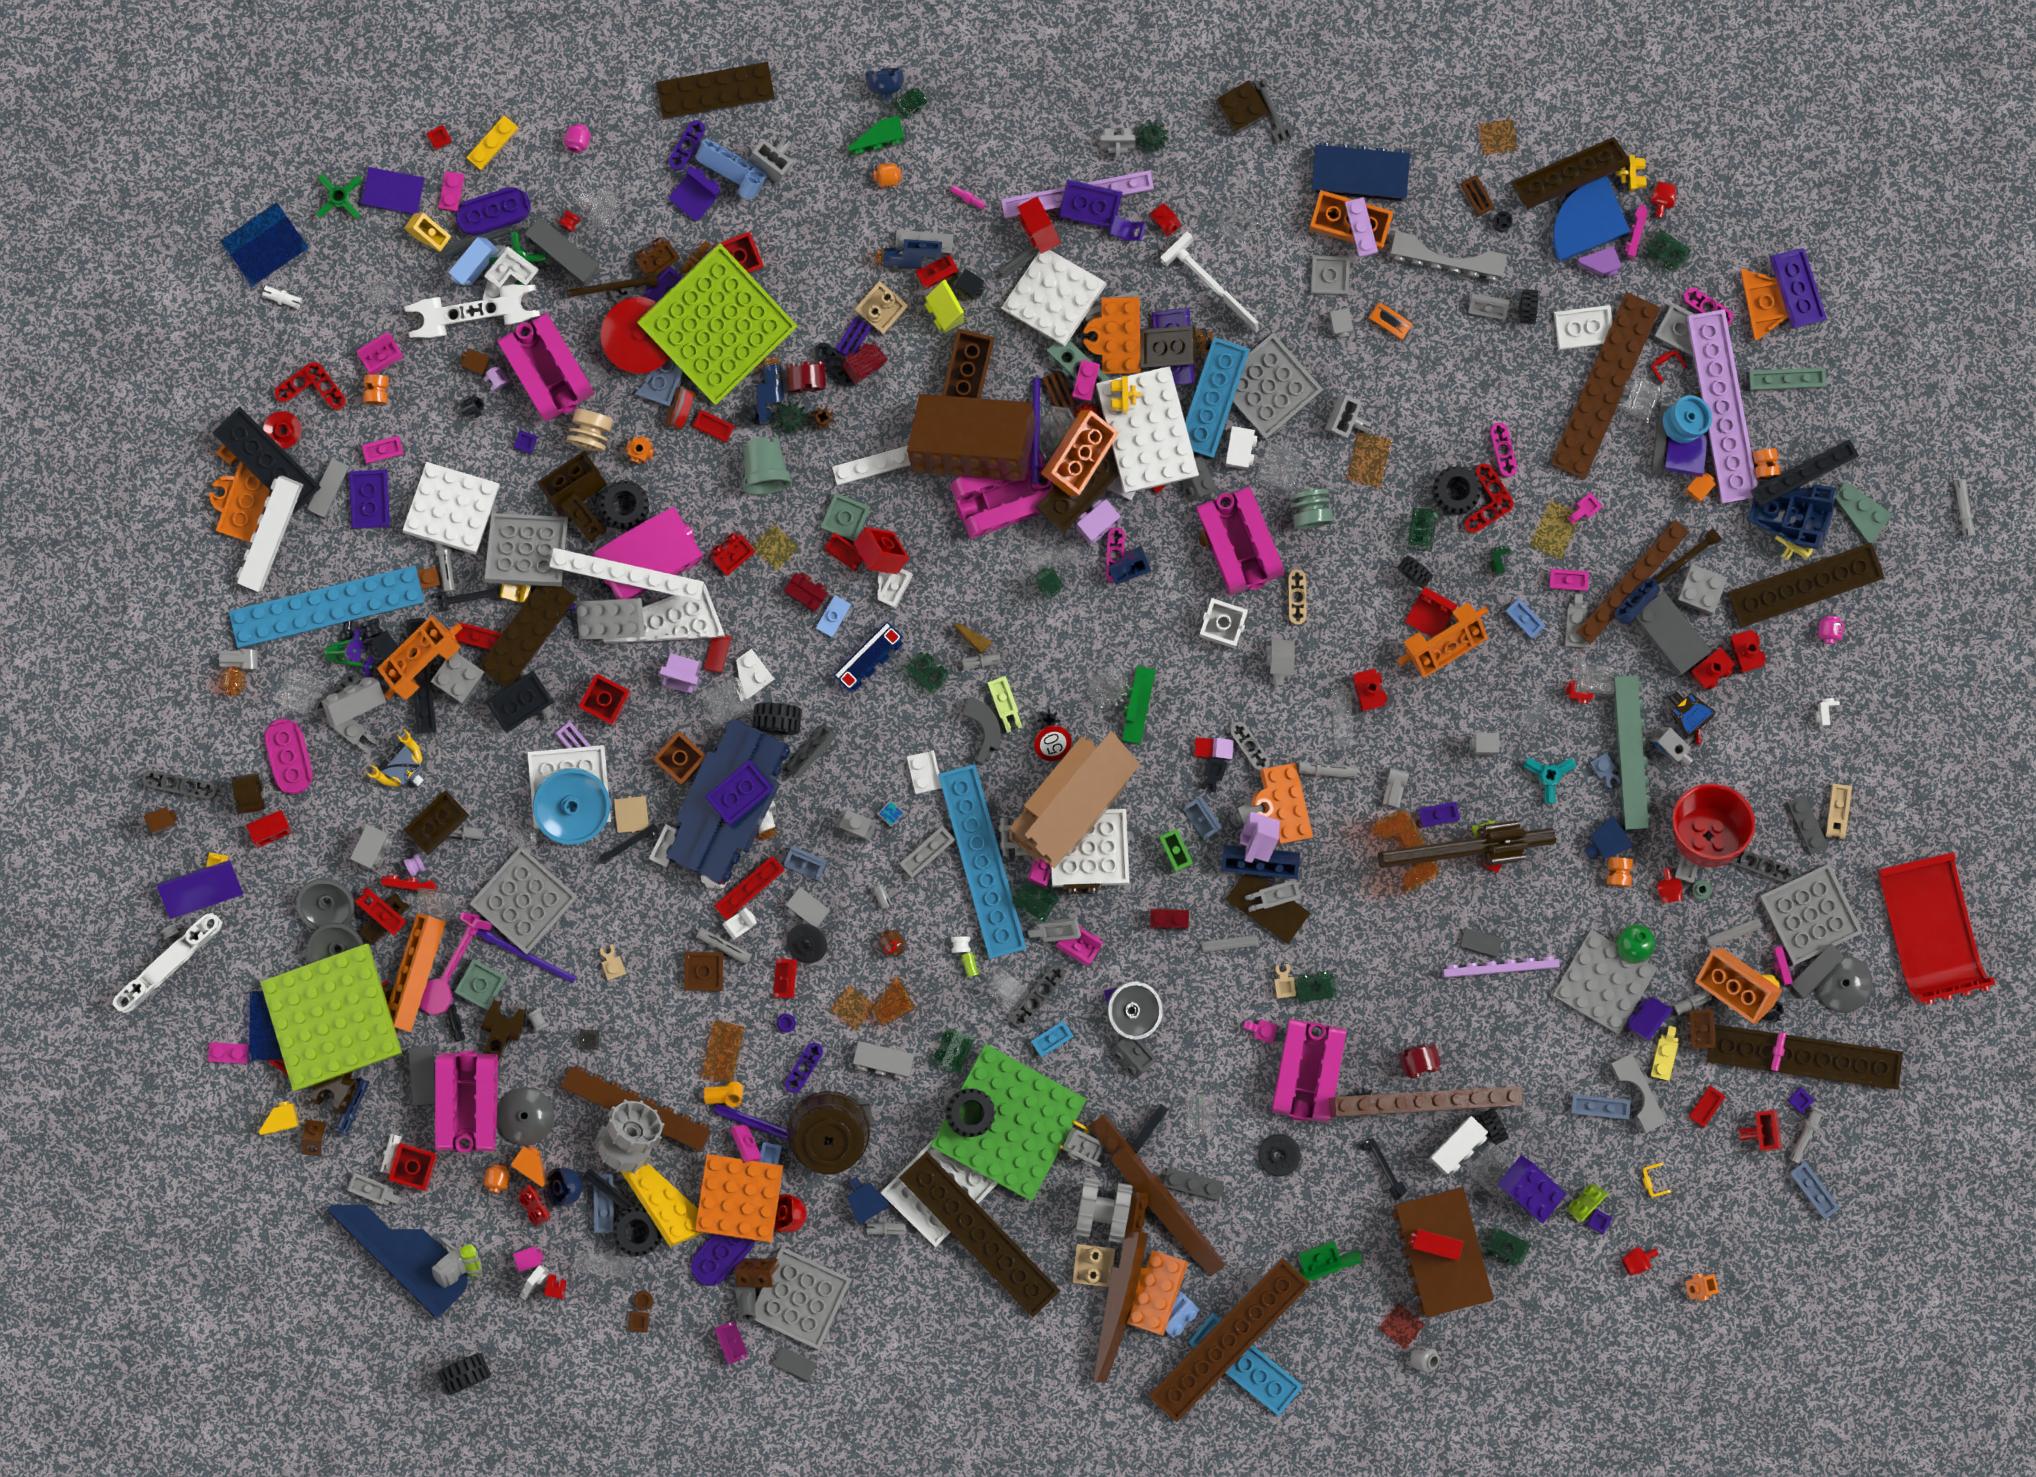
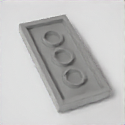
[576,598,645,640]

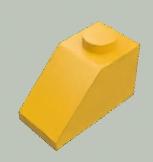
[404,213,451,251]
[259,1101,300,1136]

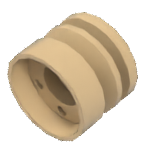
[566,409,614,452]

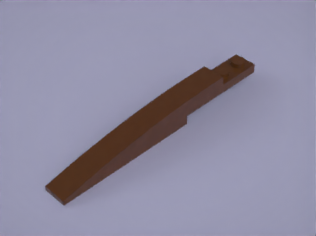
[1089,1113,1226,1276]
[1093,1191,1148,1382]

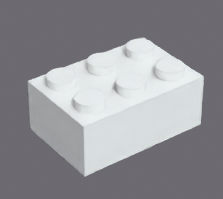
[1429,1116,1488,1175]

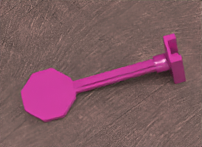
[420,912,493,1015]

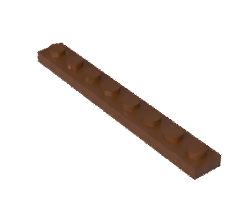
[1576,519,1689,645]

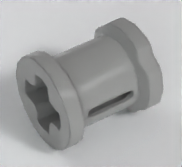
[526,1008,549,1033]

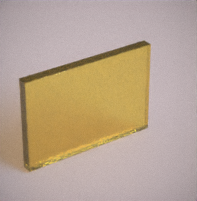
[1530,500,1582,559]

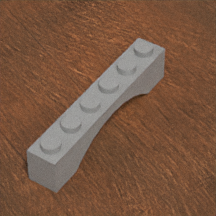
[1390,231,1507,282]

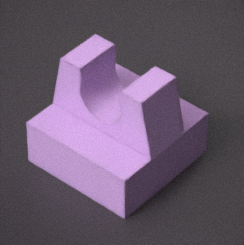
[483,366,511,391]

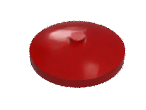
[600,297,670,374]

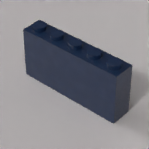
[1311,142,1410,202]

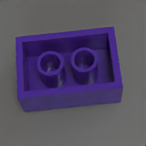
[1497,1155,1567,1224]

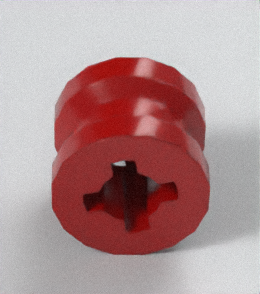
[557,210,581,233]

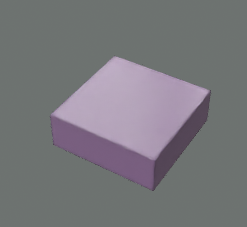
[1212,738,1234,760]

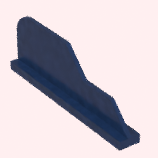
[327,1204,468,1320]

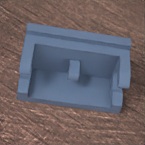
[1183,796,1222,840]
[784,846,827,881]

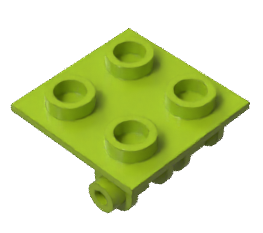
[1566,1183,1609,1222]

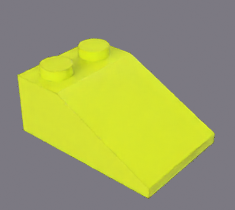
[924,280,964,333]

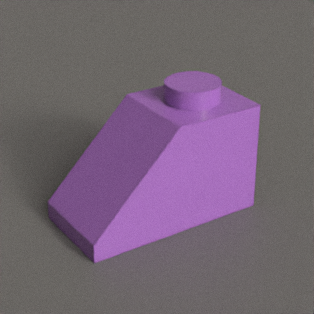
[1577,246,1622,278]

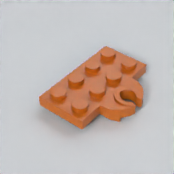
[1083,296,1141,374]
[209,461,271,543]
[1251,763,1313,845]
[1127,1250,1188,1336]

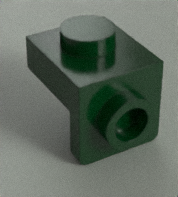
[1489,546,1511,576]

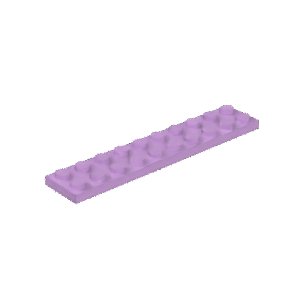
[1687,309,1758,504]

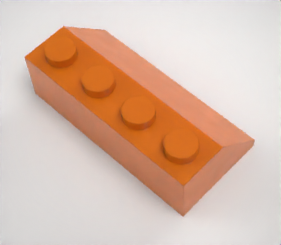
[1695,948,1782,1024]

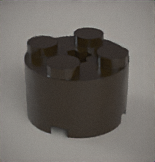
[232,773,266,815]

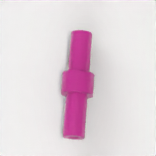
[950,185,986,210]
[1771,1032,1786,1071]

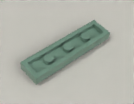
[1749,367,1827,391]

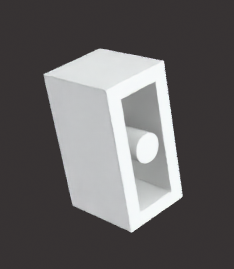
[1225,426,1257,470]

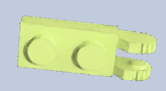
[987,676,1022,733]

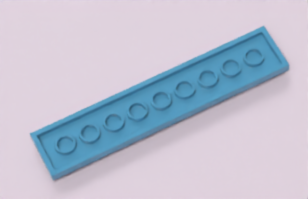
[229,565,425,649]
[938,764,1027,959]

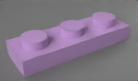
[1345,197,1378,258]

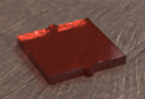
[1379,1303,1425,1349]

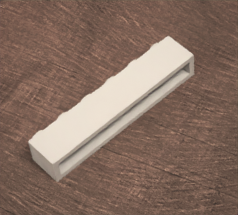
[237,476,303,592]

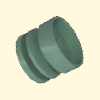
[1289,488,1334,529]

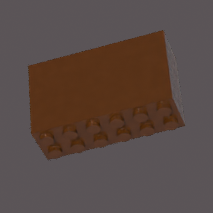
[907,394,1036,481]
[1391,1187,1494,1318]

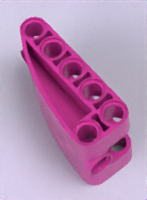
[497,312,595,423]
[950,452,1053,539]
[1196,486,1284,596]
[591,507,704,599]
[1271,1018,1347,1124]
[435,1051,498,1153]

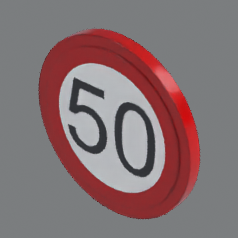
[1034,725,1072,761]

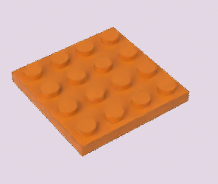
[695,1154,783,1243]

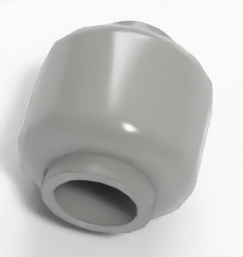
[1410,1345,1439,1373]

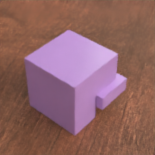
[660,653,701,694]
[1240,812,1280,863]

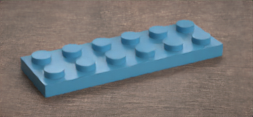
[1185,337,1250,458]
[1188,1312,1303,1416]

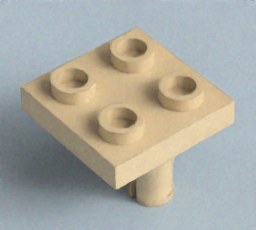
[855,281,908,335]
[1072,1244,1115,1287]

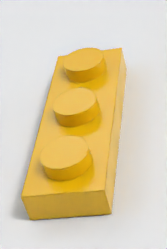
[466,115,519,171]

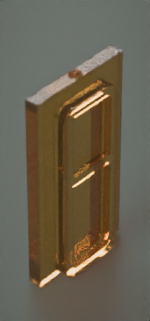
[702,1020,745,1083]

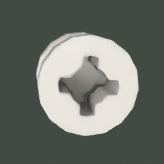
[951,937,970,953]

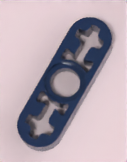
[1615,578,1660,624]

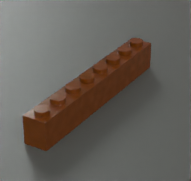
[561,1065,712,1152]

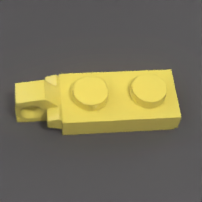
[1650,1026,1678,1081]

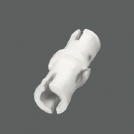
[262,285,302,309]
[380,1134,402,1174]

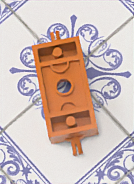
[1397,602,1489,678]
[377,615,463,700]

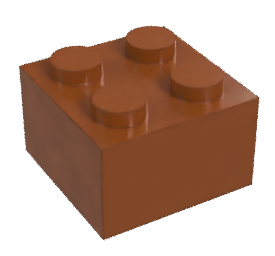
[653,731,706,787]

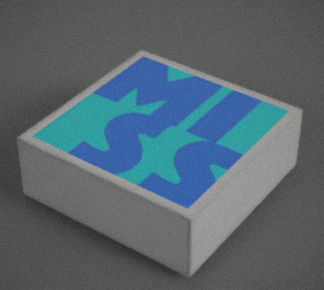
[878,800,905,827]

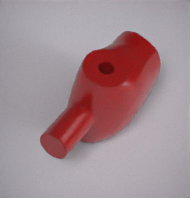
[1650,182,1676,219]
[1657,867,1683,904]
[1621,1247,1659,1276]

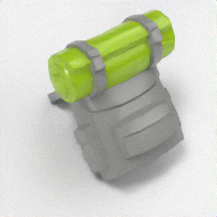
[432,1238,482,1288]

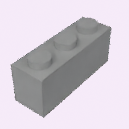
[321,677,386,726]
[853,1041,915,1080]

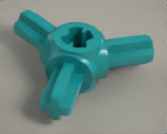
[1524,758,1577,804]

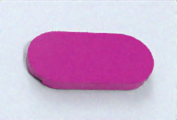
[264,719,313,794]

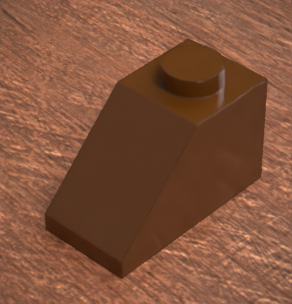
[143,807,178,836]

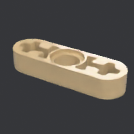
[1288,569,1306,625]

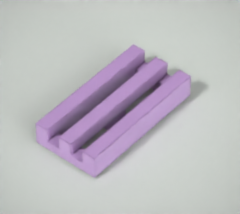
[555,721,591,748]

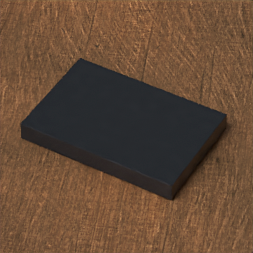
[485,670,555,733]

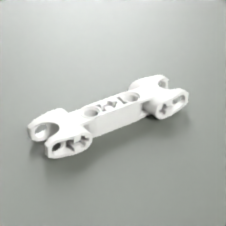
[405,284,540,338]
[113,913,223,1013]

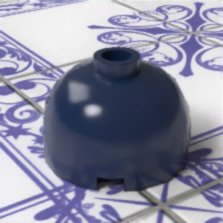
[865,68,904,98]
[547,1168,583,1207]

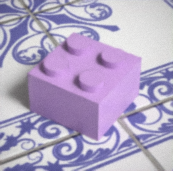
[1076,499,1121,546]

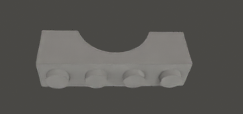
[1609,1053,1667,1133]

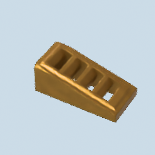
[955,623,992,654]

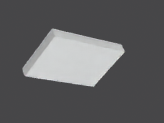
[1553,305,1613,350]

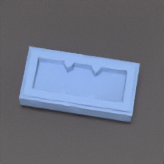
[816,595,851,638]

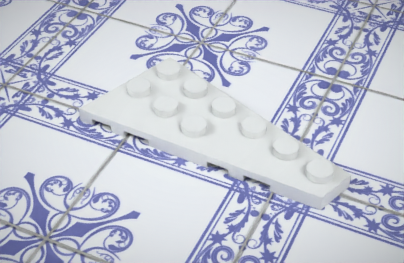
[603,584,725,643]

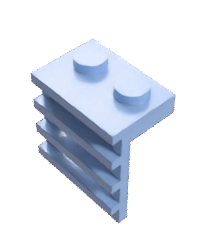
[1165,1290,1199,1338]

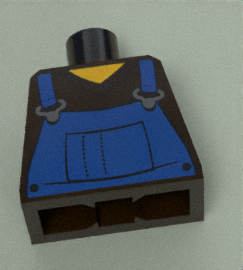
[1669,692,1715,739]

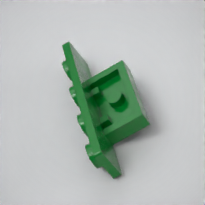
[1122,666,1155,744]
[1298,1240,1362,1281]

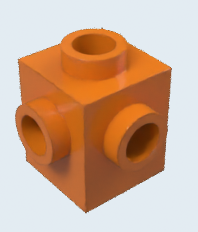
[626,435,655,465]
[1685,1273,1719,1302]

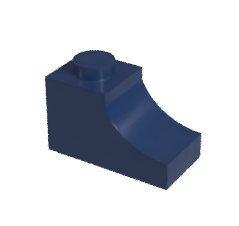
[1108,546,1151,585]

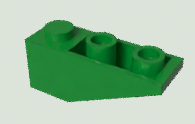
[848,115,905,156]

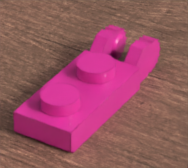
[1625,205,1648,260]

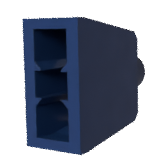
[1584,816,1633,860]
[847,1176,890,1225]

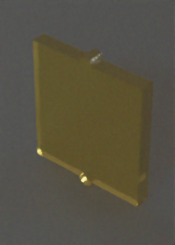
[753,525,799,570]

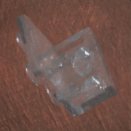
[1572,649,1614,694]

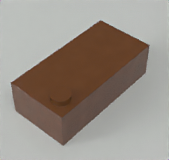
[942,328,995,398]

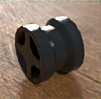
[1493,211,1513,232]
[735,404,759,427]
[361,618,383,639]

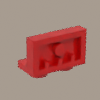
[709,531,756,576]

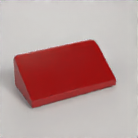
[704,634,732,674]

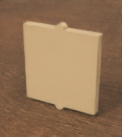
[614,796,649,833]

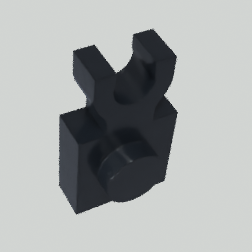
[1201,756,1228,793]

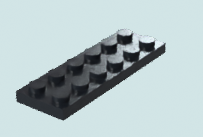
[212,406,321,515]

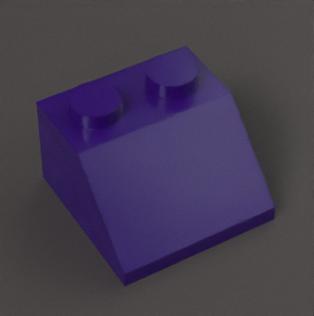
[1627,997,1672,1042]

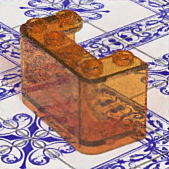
[1369,809,1440,895]

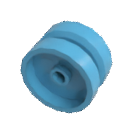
[1662,395,1712,443]

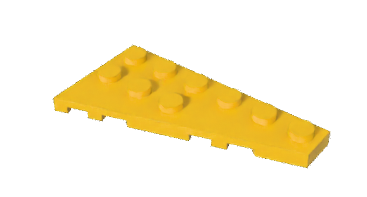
[621,1163,704,1247]

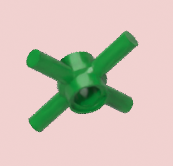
[315,174,363,220]
[489,231,547,285]

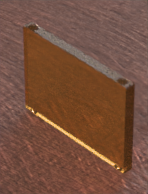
[1347,432,1392,488]

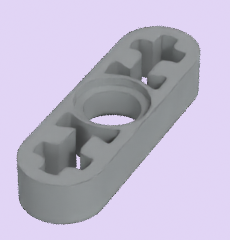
[1230,722,1270,771]

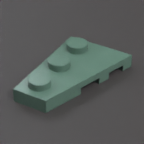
[1835,482,1893,544]

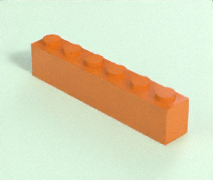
[388,913,446,1032]

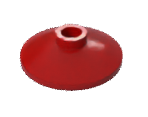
[263,411,302,449]

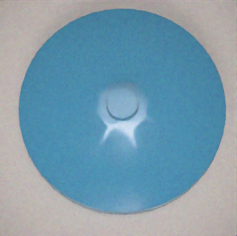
[533,768,610,845]

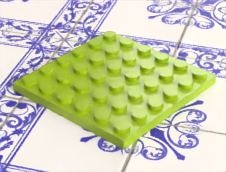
[637,243,798,405]
[260,944,402,1092]

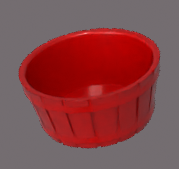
[1672,783,1756,867]

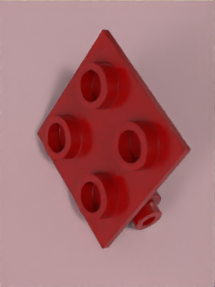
[518,1185,550,1227]

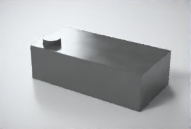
[525,217,601,287]
[1633,591,1712,677]

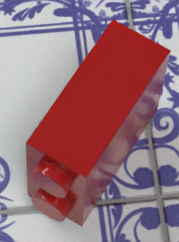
[1408,1229,1464,1261]

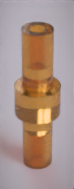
[680,241,711,274]

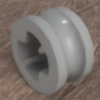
[160,924,180,941]

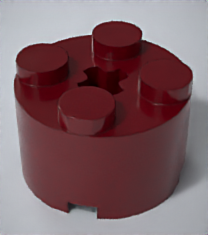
[786,361,826,393]
[1398,1042,1441,1079]

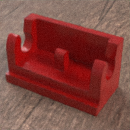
[915,255,959,290]
[824,532,863,572]
[246,809,293,848]
[773,958,797,999]
[544,1274,567,1299]

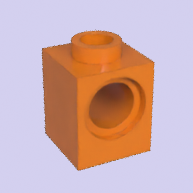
[1685,473,1716,503]

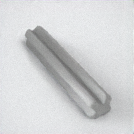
[1706,919,1762,947]
[1201,935,1259,952]

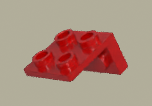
[1405,586,1458,638]

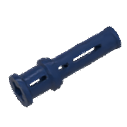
[333,1077,370,1136]

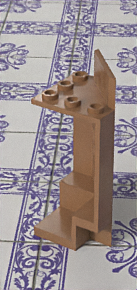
[1009,731,1141,868]

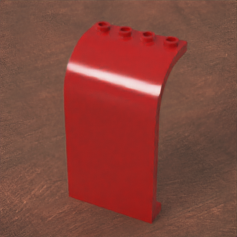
[1877,852,1995,1006]

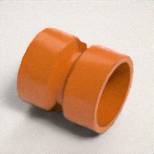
[363,374,389,405]
[1752,448,1781,479]
[1606,857,1633,887]

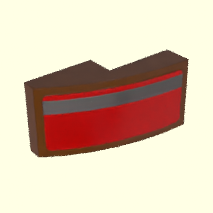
[665,386,695,430]

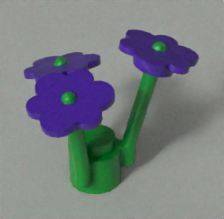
[325,629,374,677]

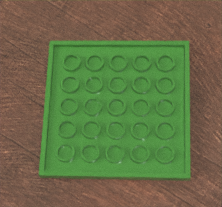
[930,1044,1087,1201]

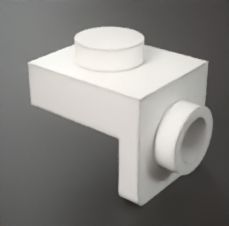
[1815,698,1840,727]
[722,908,757,940]

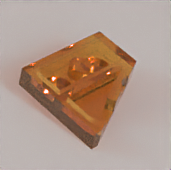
[872,976,916,1027]

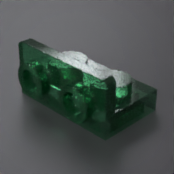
[933,1028,975,1074]

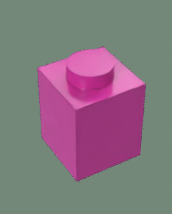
[513,1246,544,1272]

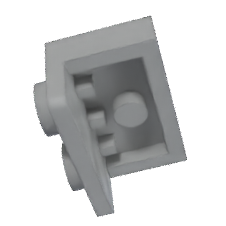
[1062,1128,1104,1167]

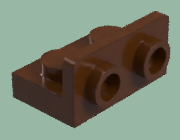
[633,237,680,275]
[1687,1009,1716,1049]
[734,1258,780,1288]

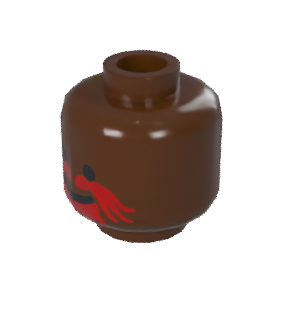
[878,929,906,958]

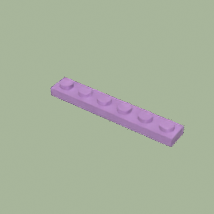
[1442,956,1560,978]

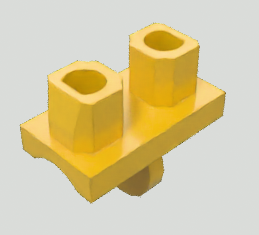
[1615,155,1647,192]
[1110,376,1142,414]

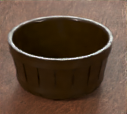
[787,1091,870,1175]

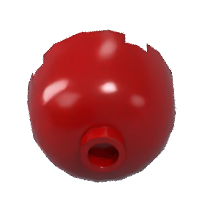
[774,1194,807,1233]

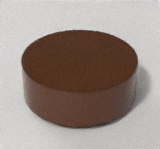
[634,1291,653,1310]

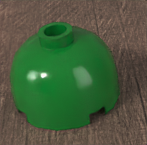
[1616,924,1655,964]

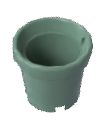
[742,437,792,495]

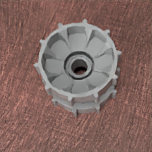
[595,1099,665,1174]
[1075,1177,1133,1243]

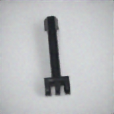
[433,586,500,613]
[600,823,661,864]
[1360,1138,1407,1200]

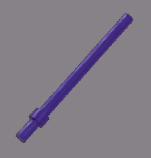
[1029,378,1041,484]
[476,929,577,983]

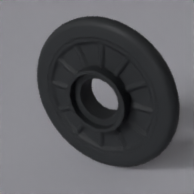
[787,924,827,963]
[1258,1134,1301,1176]

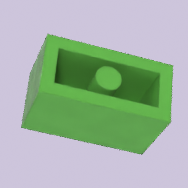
[1159,829,1193,873]

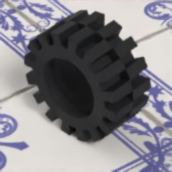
[1519,289,1538,324]
[1397,555,1433,589]
[1479,1108,1509,1145]

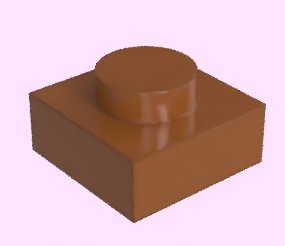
[417,566,441,590]

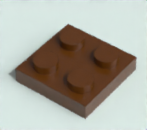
[684,952,724,991]

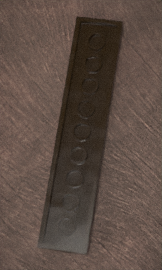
[1706,1024,1903,1090]
[899,1151,1061,1317]

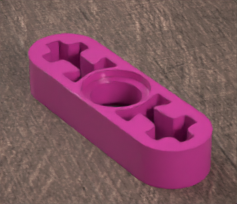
[1683,288,1733,326]
[1490,422,1517,478]
[1106,527,1125,583]

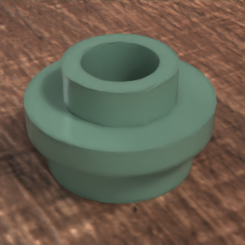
[1692,880,1712,900]

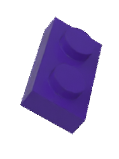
[1418,801,1460,828]

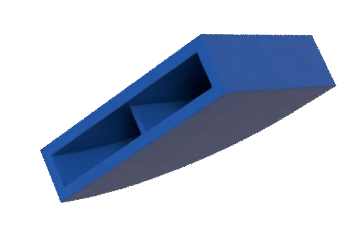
[1552,176,1630,263]

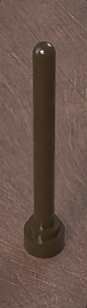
[567,271,658,297]
[1654,528,1722,585]

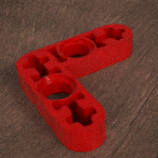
[275,362,346,410]
[1464,463,1514,534]

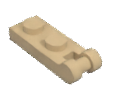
[1825,783,1852,839]

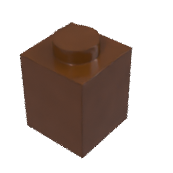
[460,348,491,377]

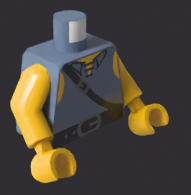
[365,729,425,788]

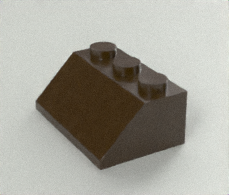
[537,451,607,516]

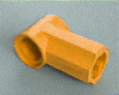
[704,1082,744,1107]

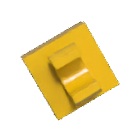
[206,852,229,868]

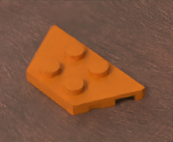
[1740,269,1788,342]

